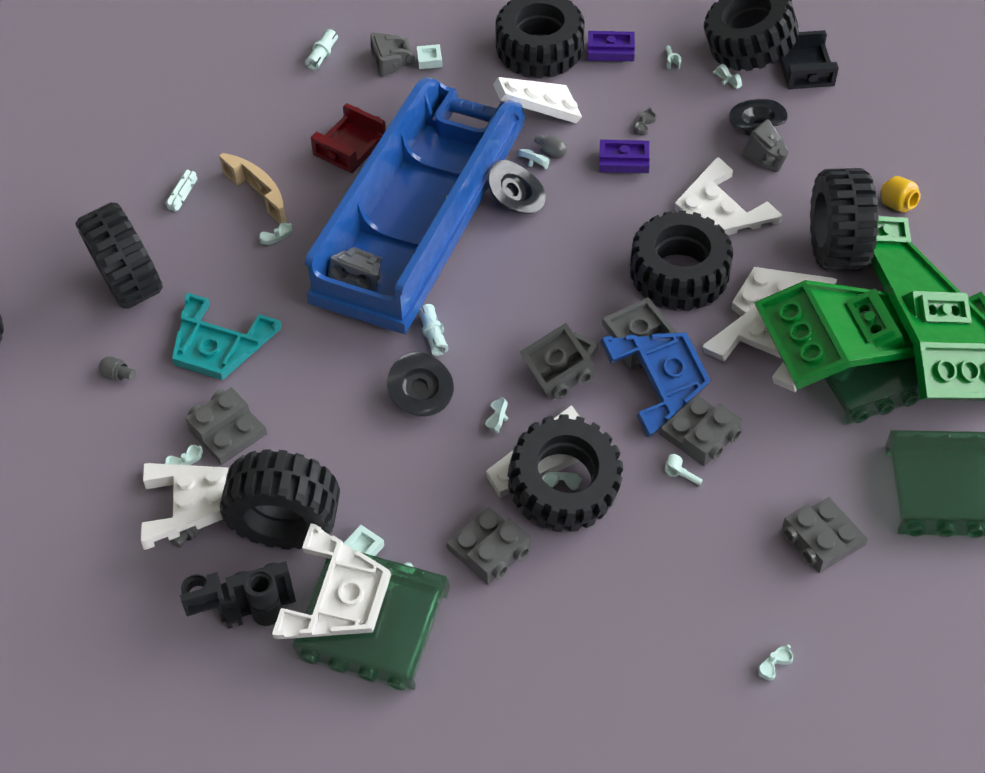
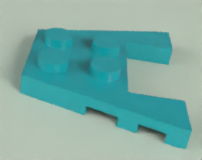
[172,292,282,380]

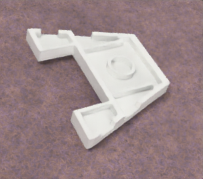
[674,157,782,235]
[731,267,837,316]
[702,307,797,392]
[141,463,229,550]
[272,523,391,639]

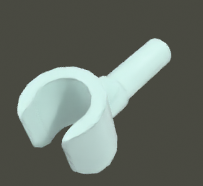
[665,45,681,70]
[665,454,703,486]

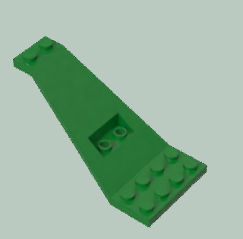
[871,216,985,401]
[754,280,985,390]

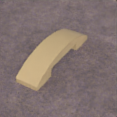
[219,153,286,224]

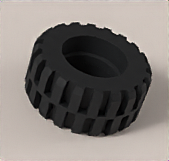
[495,0,585,78]
[704,0,799,71]
[810,168,879,270]
[75,202,163,309]
[630,210,733,311]
[507,414,623,532]
[219,449,340,550]

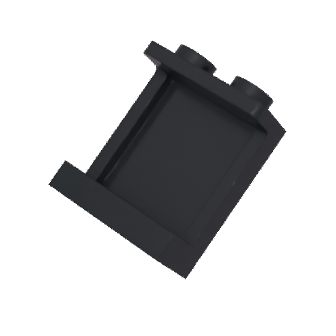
[779,30,839,89]

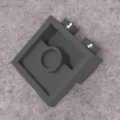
[602,297,677,369]
[520,323,597,401]
[185,387,267,465]
[660,395,742,466]
[782,497,868,573]
[446,507,530,585]

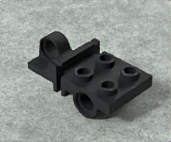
[180,561,296,629]

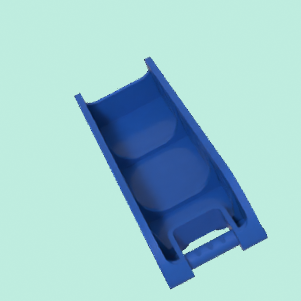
[305,77,525,334]

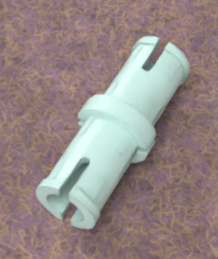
[305,29,338,70]
[418,304,448,356]

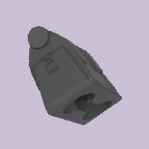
[370,32,415,77]
[741,119,789,172]
[328,247,383,292]

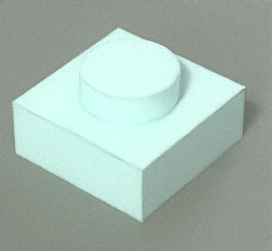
[417,44,442,69]
[344,525,385,559]

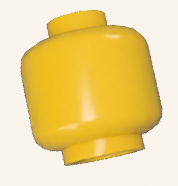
[880,176,920,213]

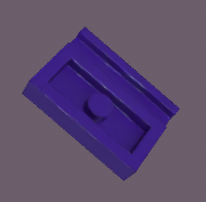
[587,31,635,62]
[599,139,650,173]

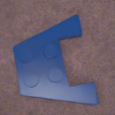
[600,332,711,438]

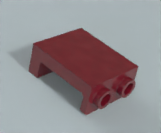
[310,103,386,174]

